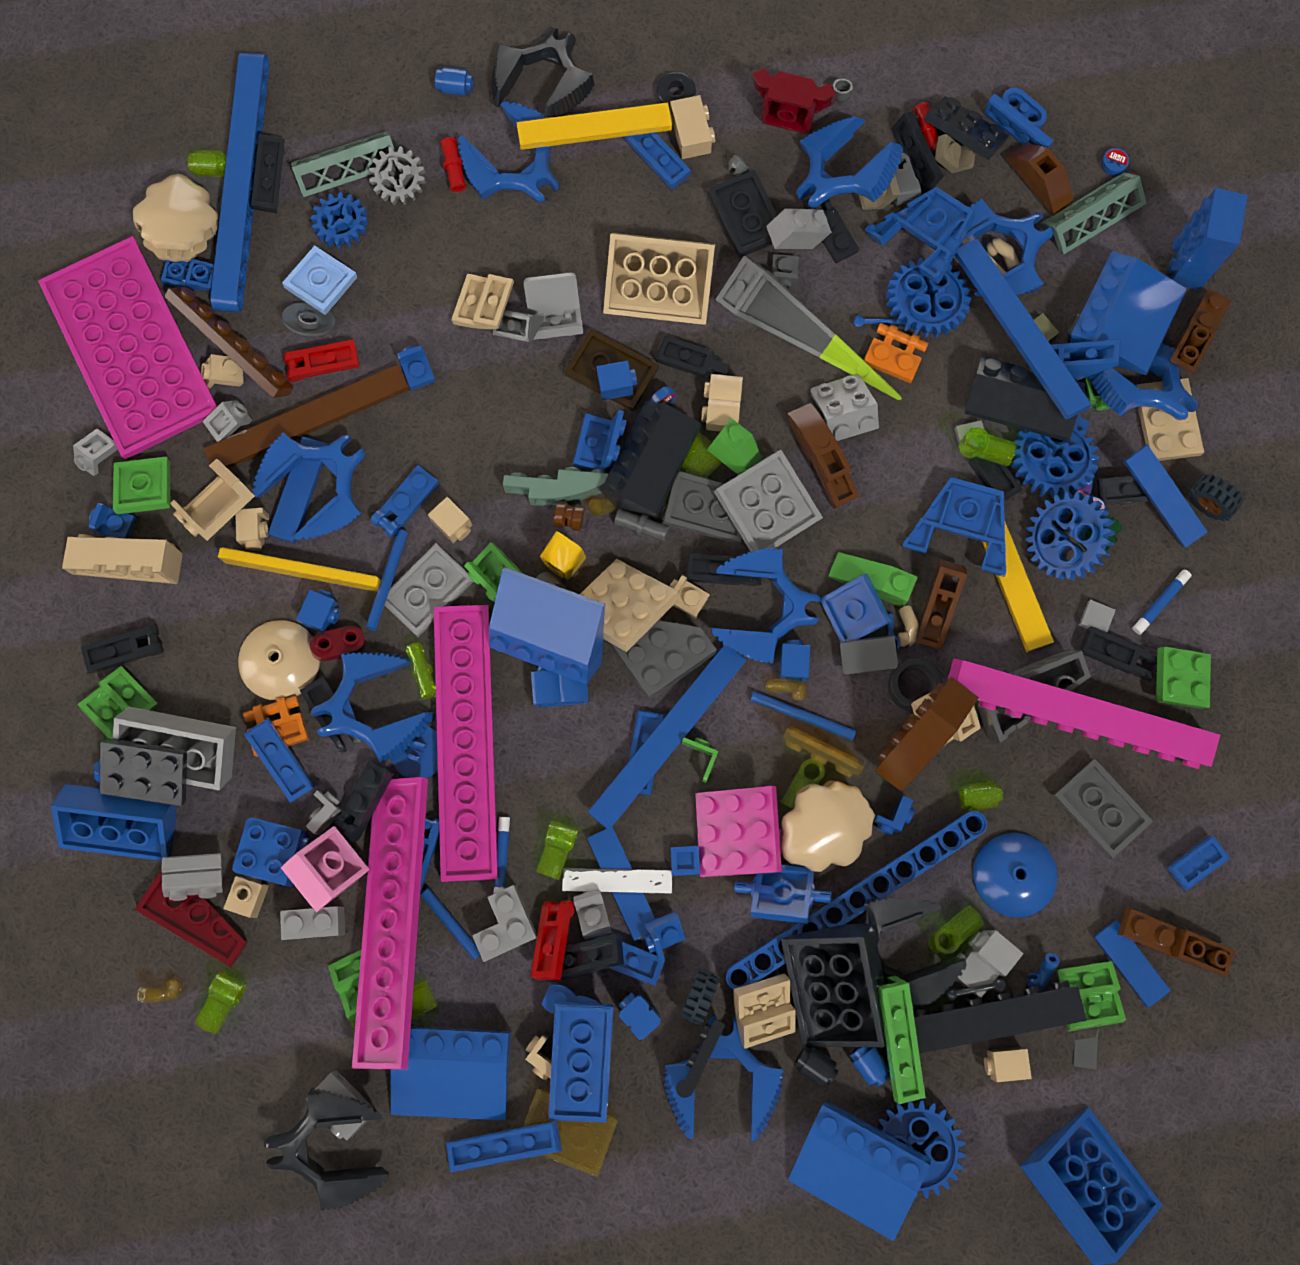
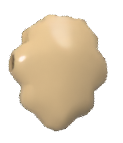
[133,174,218,262]
[781,780,875,872]

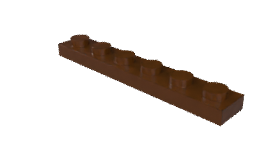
[164,287,294,398]

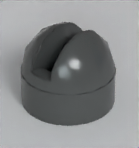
[832,78,853,102]
[728,153,750,177]

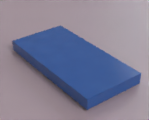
[548,1001,614,1123]

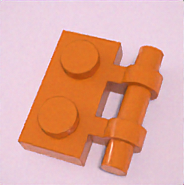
[864,323,928,384]
[243,696,310,757]

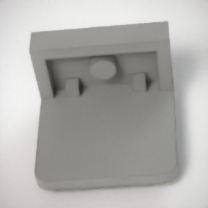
[524,273,583,340]
[811,375,879,441]

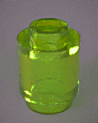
[188,150,227,177]
[959,780,1003,811]

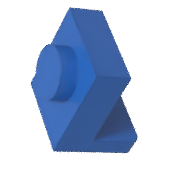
[873,796,915,835]

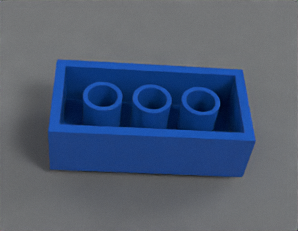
[1167,188,1248,290]

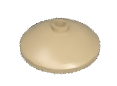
[238,620,320,701]

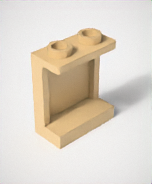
[170,459,255,541]

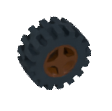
[1188,474,1244,522]
[680,969,720,1026]

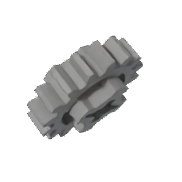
[369,146,426,205]

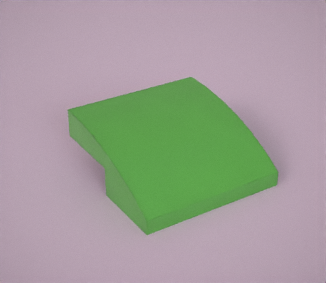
[78,666,158,739]
[328,950,361,1022]
[1056,961,1126,1031]

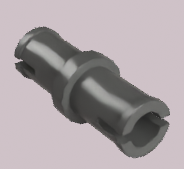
[614,509,670,542]

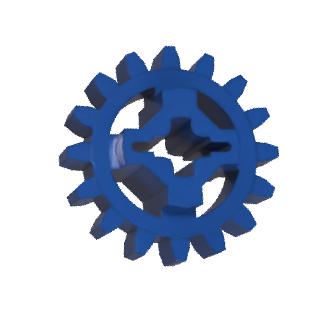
[311,192,369,249]

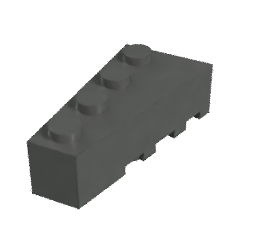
[975,649,1091,743]

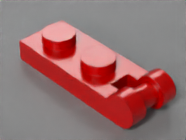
[283,339,360,382]
[531,900,575,980]

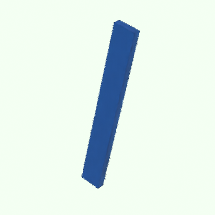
[954,239,1091,420]
[587,645,747,830]

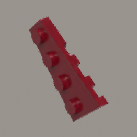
[134,870,247,968]

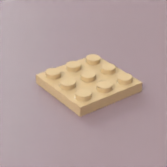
[580,559,680,652]

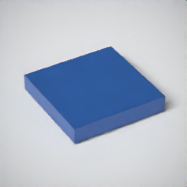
[820,573,892,642]

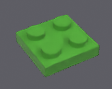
[113,457,170,514]
[1156,647,1211,709]

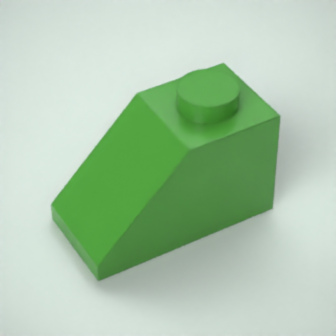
[707,418,763,475]

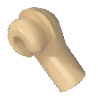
[986,238,1020,271]
[897,606,919,647]

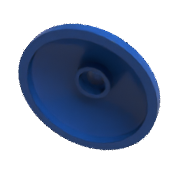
[973,833,1058,917]

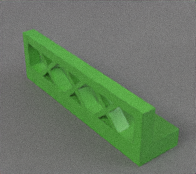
[878,976,926,1104]

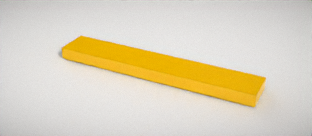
[517,103,672,150]
[982,523,1054,652]
[218,547,381,592]

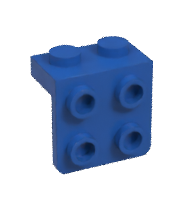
[572,410,626,471]
[233,818,311,887]

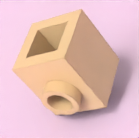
[224,875,269,918]

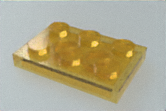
[782,724,864,777]
[523,1088,618,1177]

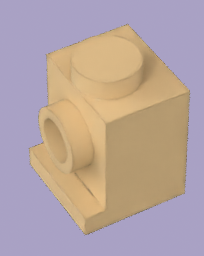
[236,508,269,551]

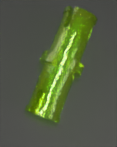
[405,643,436,699]

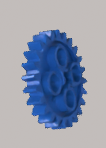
[885,258,971,338]
[1010,422,1100,499]
[1026,492,1115,581]
[877,1099,966,1199]

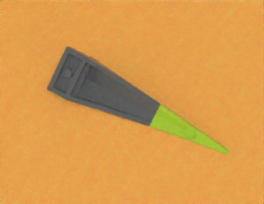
[716,256,902,400]

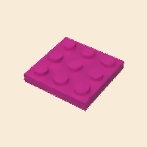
[695,786,782,877]

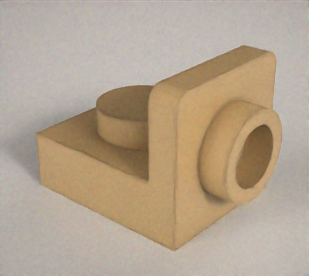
[669,575,710,619]

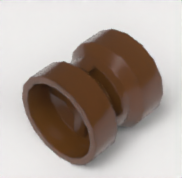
[553,501,585,532]

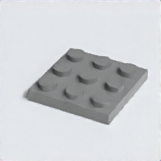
[713,450,823,553]

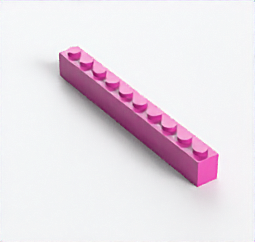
[947,659,1220,769]

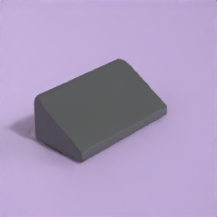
[493,309,544,342]
[840,635,898,674]

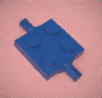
[734,865,832,924]

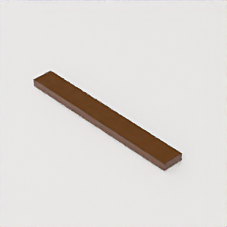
[203,364,409,474]

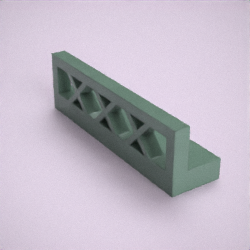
[291,131,395,197]
[1041,172,1147,254]

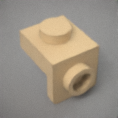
[201,354,243,388]
[525,1034,552,1081]

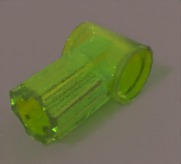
[958,427,1016,466]
[781,759,825,810]
[536,820,579,880]
[928,905,984,954]
[194,971,247,1034]

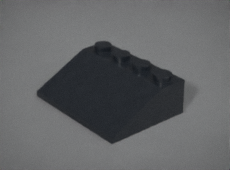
[781,924,886,1047]

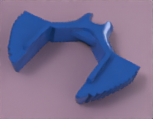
[458,101,559,203]
[796,116,903,208]
[959,198,1053,297]
[1088,343,1198,420]
[252,433,365,540]
[711,548,821,663]
[310,652,434,763]
[663,1016,783,1141]

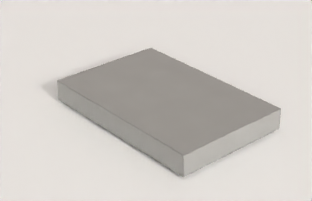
[385,543,473,637]

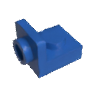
[397,345,436,391]
[89,503,137,539]
[643,912,685,961]

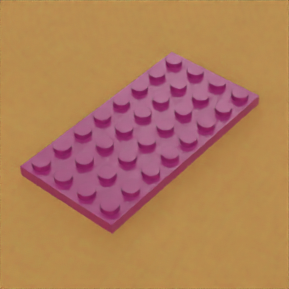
[38,236,218,459]

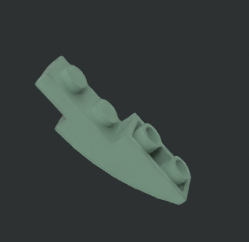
[503,467,608,506]

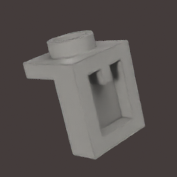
[202,400,252,442]
[73,429,118,476]
[306,790,342,836]
[573,890,612,940]

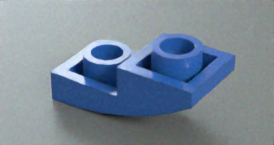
[161,259,214,291]

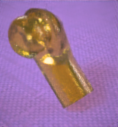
[588,498,616,516]
[767,679,808,700]
[137,980,182,1003]

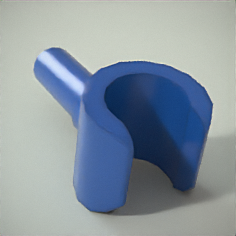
[887,614,900,650]

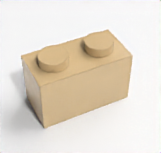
[670,95,715,159]

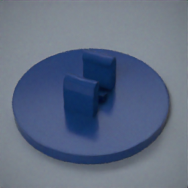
[391,727,438,779]

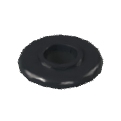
[656,72,696,108]

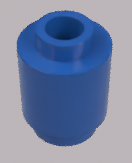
[435,67,474,96]
[850,1047,891,1087]

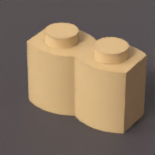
[701,374,743,431]

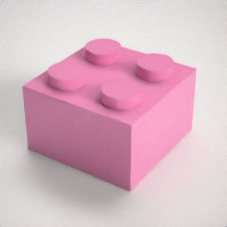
[281,826,369,912]

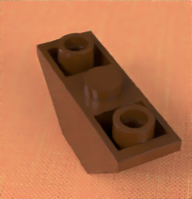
[1006,142,1074,215]

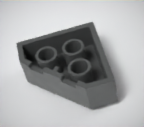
[606,620,717,701]

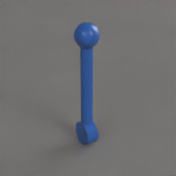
[853,315,906,327]

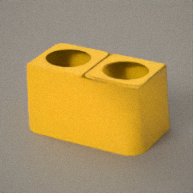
[540,531,586,581]

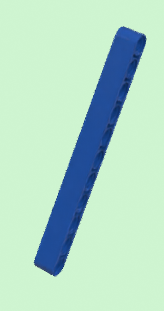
[211,53,269,312]
[725,811,987,989]

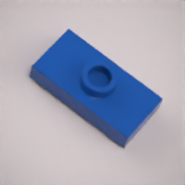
[1166,835,1230,891]

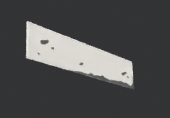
[562,868,672,893]

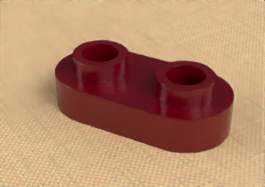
[310,626,365,661]

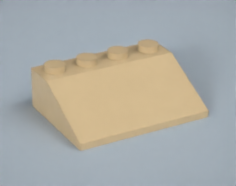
[603,233,715,325]

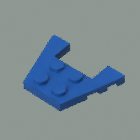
[865,187,975,284]
[902,477,1006,577]

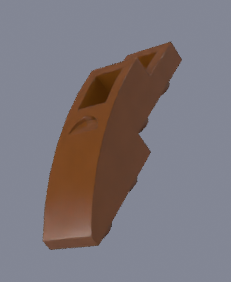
[1169,288,1232,374]
[786,403,860,509]
[1117,908,1235,977]

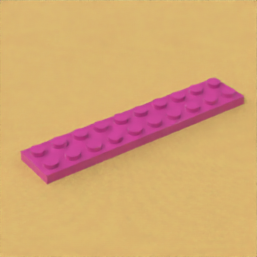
[434,605,498,882]
[352,777,428,1070]

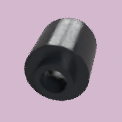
[794,1046,839,1087]

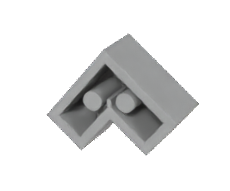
[472,885,537,962]
[956,930,1024,997]

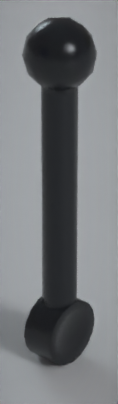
[946,979,1006,1000]

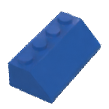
[51,784,177,861]

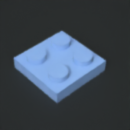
[282,245,357,315]

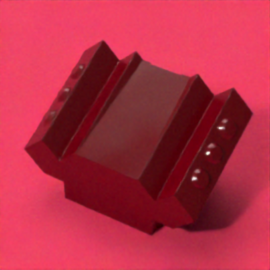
[752,68,836,134]

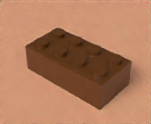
[875,677,979,792]

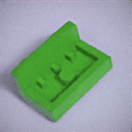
[464,543,523,603]

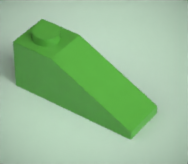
[828,552,917,608]

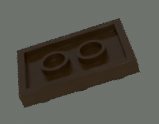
[565,329,659,412]

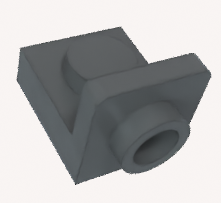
[771,254,799,290]

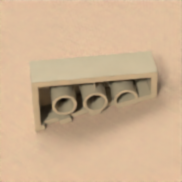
[62,534,183,584]

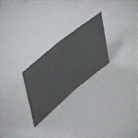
[1074,1027,1099,1070]

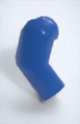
[1027,953,1060,990]

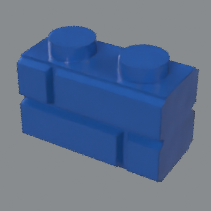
[618,992,661,1040]

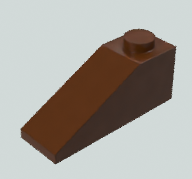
[916,559,967,649]

